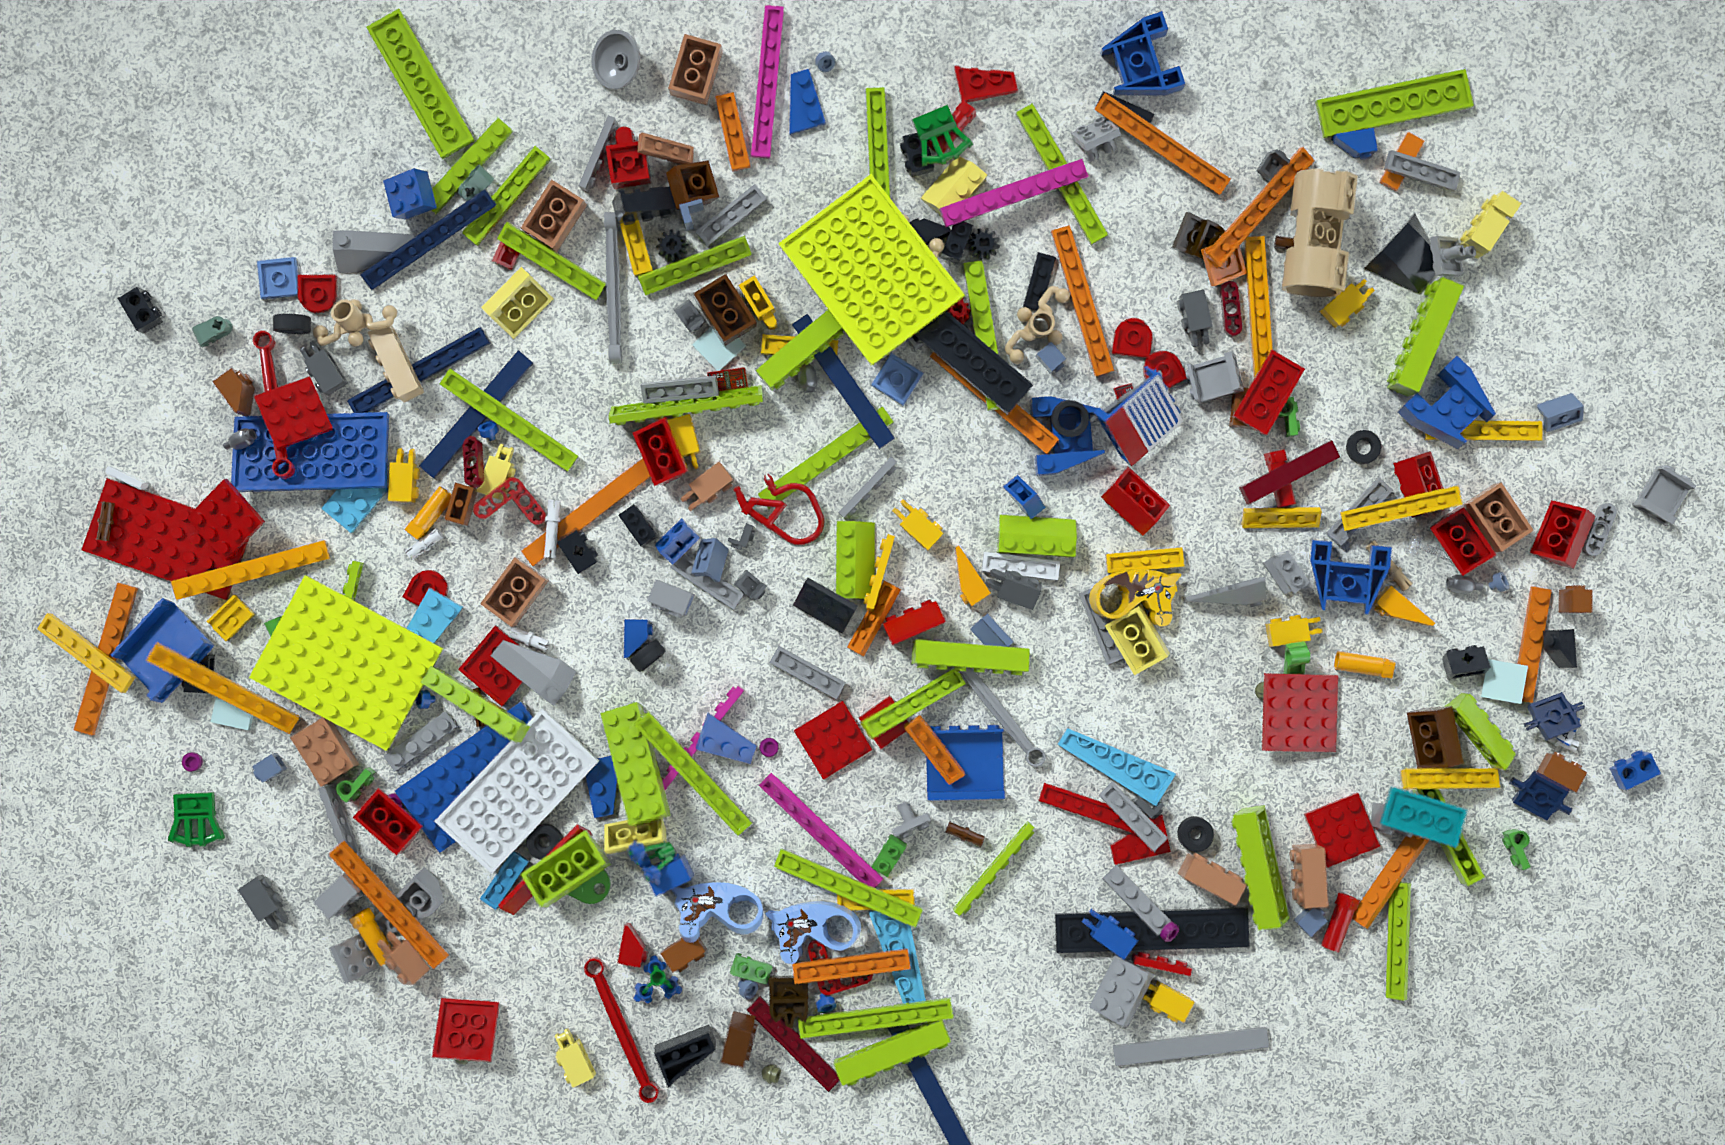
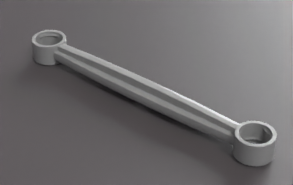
[604,212,622,364]
[952,642,1046,767]

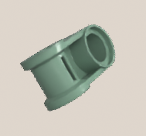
[458,165,494,201]
[192,316,233,347]

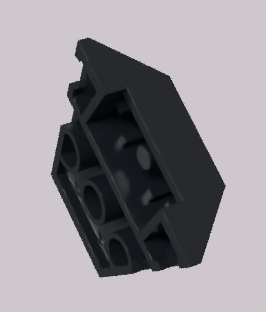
[1363,213,1435,293]

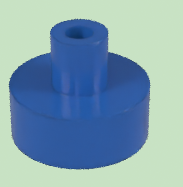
[478,421,499,441]
[416,690,436,709]
[816,994,837,1013]

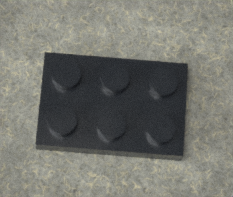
[793,577,858,634]

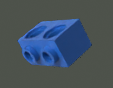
[654,518,700,565]
[1609,750,1661,790]

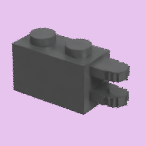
[1177,289,1213,347]
[299,340,348,395]
[985,569,1042,610]
[237,874,288,930]

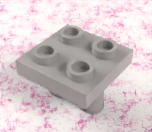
[1071,117,1121,161]
[1430,236,1476,277]
[892,801,932,839]
[330,934,379,984]

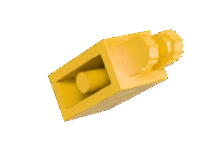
[738,275,778,330]
[1319,279,1375,328]
[667,414,701,469]
[388,448,420,503]
[892,499,944,551]
[1265,615,1323,647]
[1143,980,1195,1023]

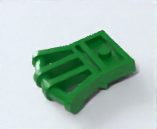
[912,104,974,166]
[168,792,225,847]

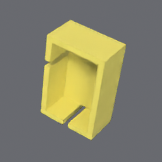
[1459,191,1522,259]

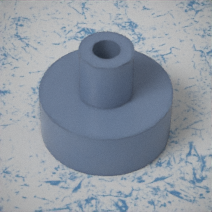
[815,51,836,72]
[1488,572,1510,592]
[738,979,758,1000]

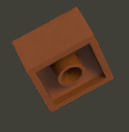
[212,368,255,416]

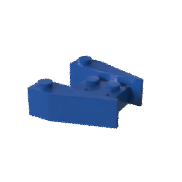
[1101,11,1185,96]
[1398,356,1496,449]
[1030,396,1105,476]
[1310,539,1392,614]

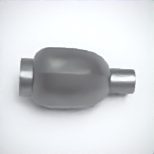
[798,363,817,393]
[223,428,257,450]
[1446,574,1483,594]

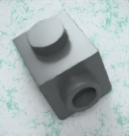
[1256,149,1290,182]
[674,299,705,332]
[728,523,756,550]
[734,570,767,601]
[1132,795,1164,819]

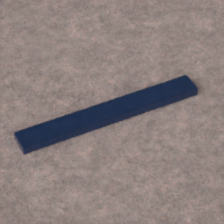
[360,188,497,290]
[792,314,895,450]
[347,326,491,413]
[419,350,534,479]
[887,1025,972,1145]

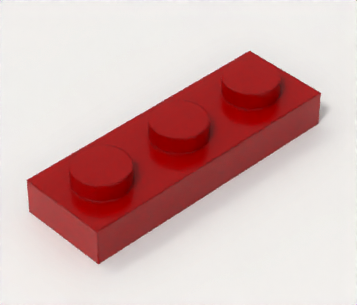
[1131,951,1192,976]

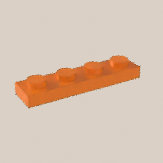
[715,92,751,172]
[847,580,901,657]
[904,715,965,785]

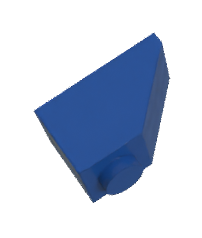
[1332,128,1378,160]
[1003,475,1046,519]
[624,619,653,658]

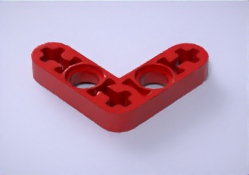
[473,477,546,525]
[808,939,873,995]

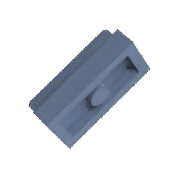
[679,199,704,231]
[1537,393,1584,432]
[691,538,729,582]
[970,613,1014,647]

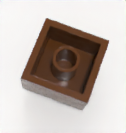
[666,160,719,210]
[720,1011,758,1068]

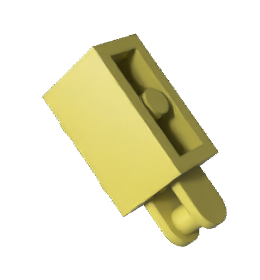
[477,443,516,500]
[555,1028,596,1088]

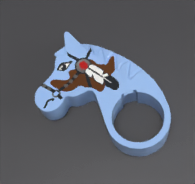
[672,882,763,943]
[765,901,861,964]

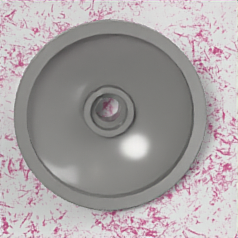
[591,30,640,89]

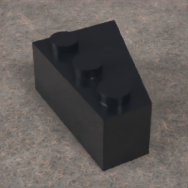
[612,186,676,225]
[654,1024,716,1088]

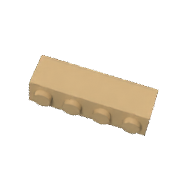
[367,326,425,403]

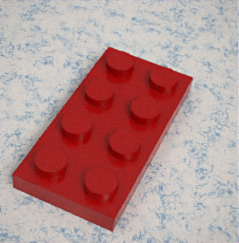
[1232,350,1305,436]

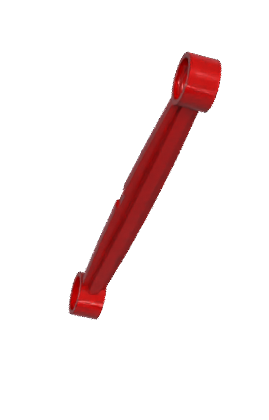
[253,331,295,479]
[584,957,659,1103]

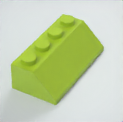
[997,514,1077,558]
[836,521,875,599]
[1444,693,1516,770]
[521,830,611,908]

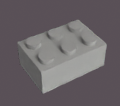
[1089,955,1154,1027]

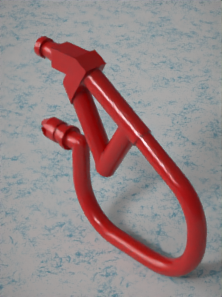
[733,474,825,545]

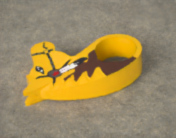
[1089,569,1181,626]

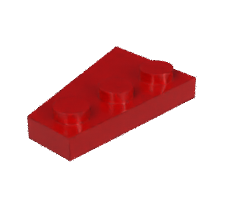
[954,65,1018,103]
[1110,814,1171,865]

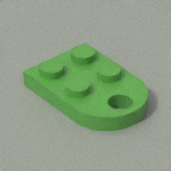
[567,870,611,904]

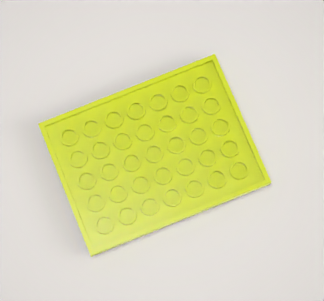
[778,174,965,366]
[249,575,444,751]

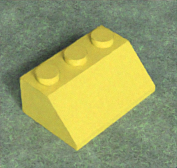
[920,156,987,217]
[481,267,554,339]
[1105,603,1170,675]
[604,818,667,854]

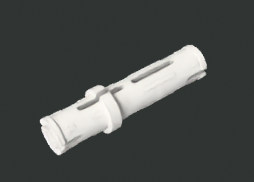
[544,500,561,558]

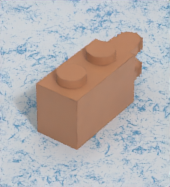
[681,462,734,511]
[377,932,430,985]

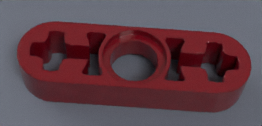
[1220,281,1242,337]
[463,436,484,489]

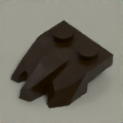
[1172,212,1225,260]
[769,976,809,1028]

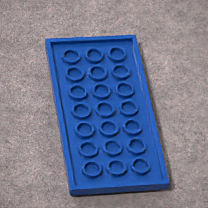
[231,412,389,492]
[395,701,533,853]

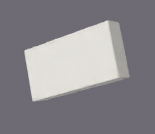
[105,466,149,490]

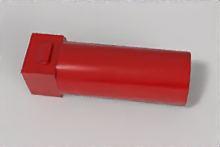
[928,100,976,154]
[1264,449,1296,508]
[1321,892,1360,952]

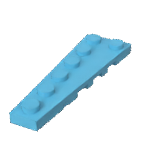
[407,588,463,643]
[1058,728,1176,806]
[869,910,926,1004]

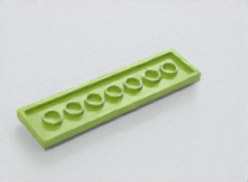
[366,8,475,160]
[1315,69,1474,139]
[608,385,763,425]

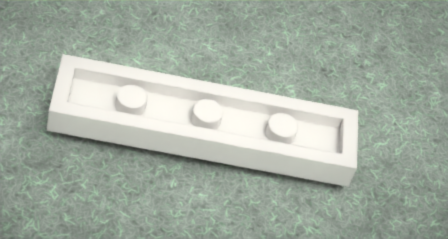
[982,552,1060,580]

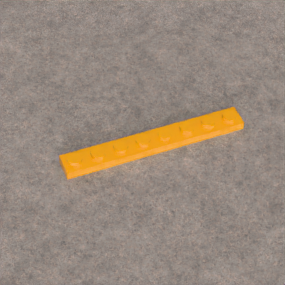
[1244,236,1273,378]
[171,540,330,600]
[146,642,300,734]

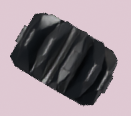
[968,228,1000,261]
[656,229,689,263]

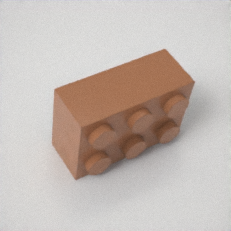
[668,34,723,106]
[520,179,587,252]
[1462,482,1534,553]
[480,557,550,627]
[290,717,360,787]
[1289,844,1328,908]
[1178,852,1247,905]

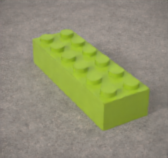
[1387,277,1464,397]
[600,702,671,827]
[1232,805,1290,930]

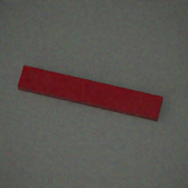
[1239,440,1340,505]
[747,996,840,1092]

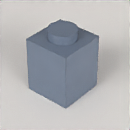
[1035,342,1066,373]
[252,753,287,783]
[1294,907,1327,937]

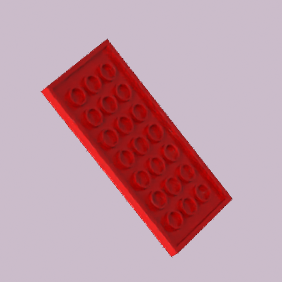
[81,478,249,600]

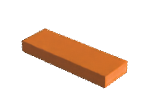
[1379,132,1424,192]

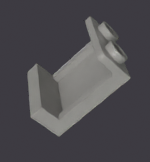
[1186,351,1244,404]
[1633,465,1696,526]
[1263,550,1310,595]

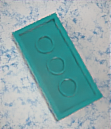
[1379,786,1468,848]

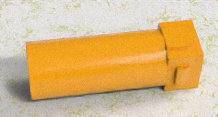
[404,486,452,540]
[1334,651,1396,679]
[349,907,391,966]

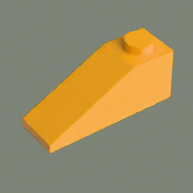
[955,545,991,606]
[1373,586,1435,626]

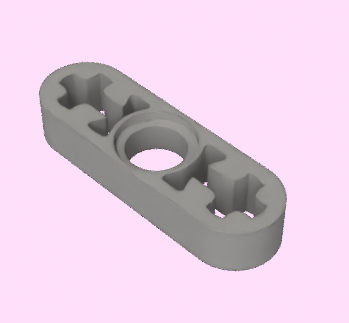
[1582,503,1617,556]

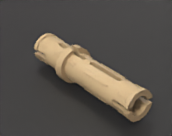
[1365,540,1413,591]

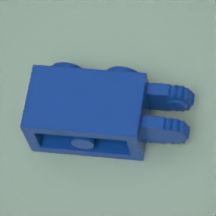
[1082,908,1137,960]

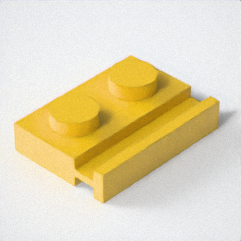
[206,595,255,641]

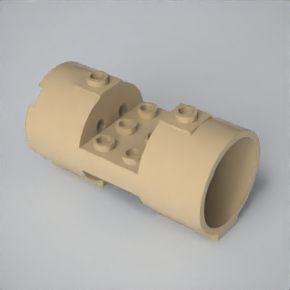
[1282,169,1358,297]

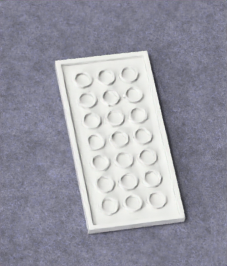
[434,708,599,874]

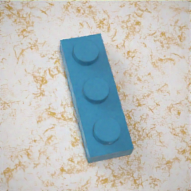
[480,850,530,910]

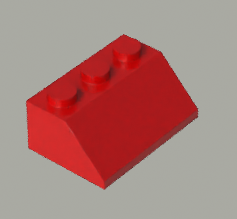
[632,418,688,486]
[1393,451,1444,518]
[1101,466,1170,536]
[1530,500,1596,569]
[1430,506,1496,576]
[883,599,946,645]
[352,788,423,856]

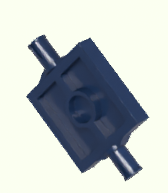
[1524,692,1585,741]
[1509,770,1573,821]

